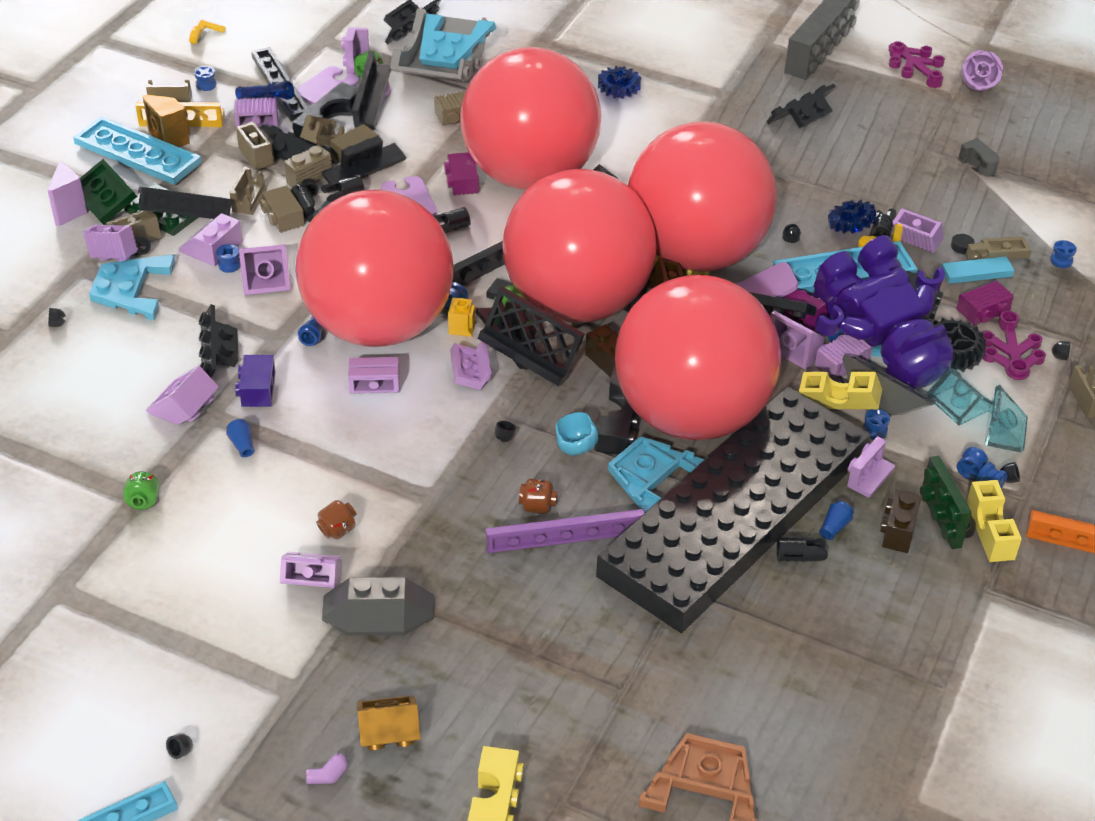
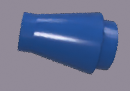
[298,316,323,346]
[226,419,255,458]
[819,501,854,540]

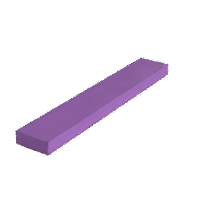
[486,509,645,553]

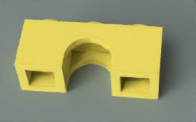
[799,372,883,410]
[966,480,1022,562]
[468,746,524,821]

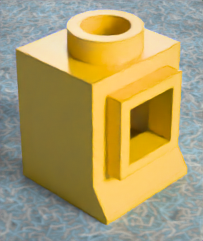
[448,298,476,337]

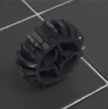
[932,318,986,373]

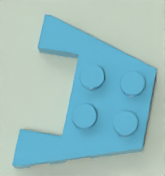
[419,14,496,69]
[89,254,175,320]
[608,436,708,513]

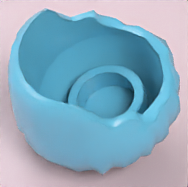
[555,412,599,456]

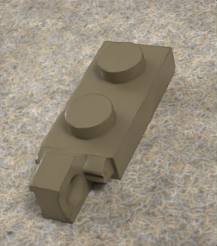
[965,237,1032,260]

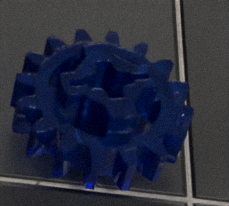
[597,66,641,99]
[828,200,877,234]

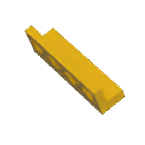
[135,102,225,127]

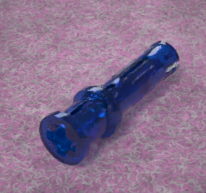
[235,81,294,100]

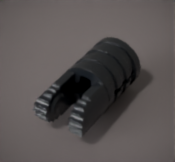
[321,174,364,204]
[291,184,317,222]
[433,207,471,233]
[870,208,896,237]
[776,537,828,562]

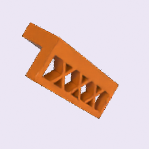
[1026,509,1095,553]

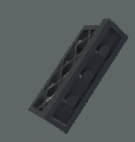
[477,286,585,387]

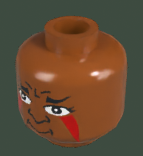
[519,479,558,514]
[316,500,357,540]

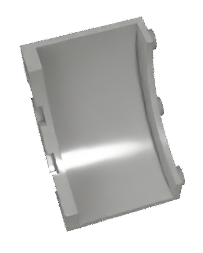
[390,8,490,82]

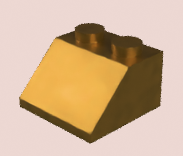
[142,95,190,147]
[357,695,421,750]

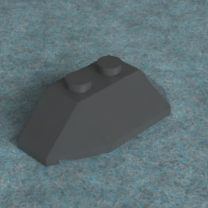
[842,354,936,417]
[322,577,434,636]

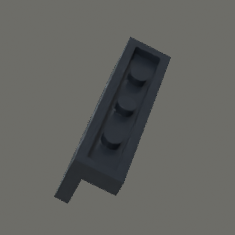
[352,51,391,130]
[138,186,232,219]

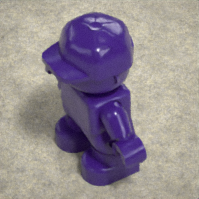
[813,235,953,389]

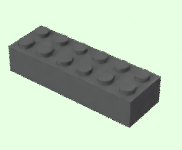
[784,0,860,80]

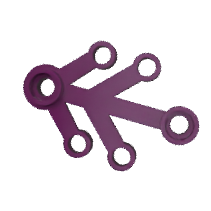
[888,41,945,88]
[982,311,1046,380]

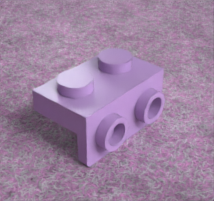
[341,27,370,75]
[450,341,492,390]
[847,436,895,498]

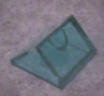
[927,367,997,426]
[984,385,1028,452]

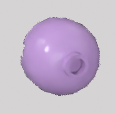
[961,50,1003,92]

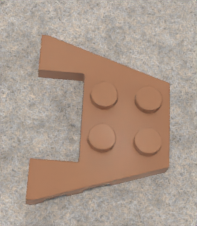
[639,733,757,821]

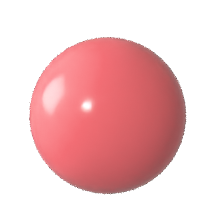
[460,47,601,190]
[628,121,777,272]
[503,169,656,323]
[296,189,454,347]
[615,275,781,441]

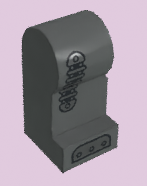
[958,138,1000,176]

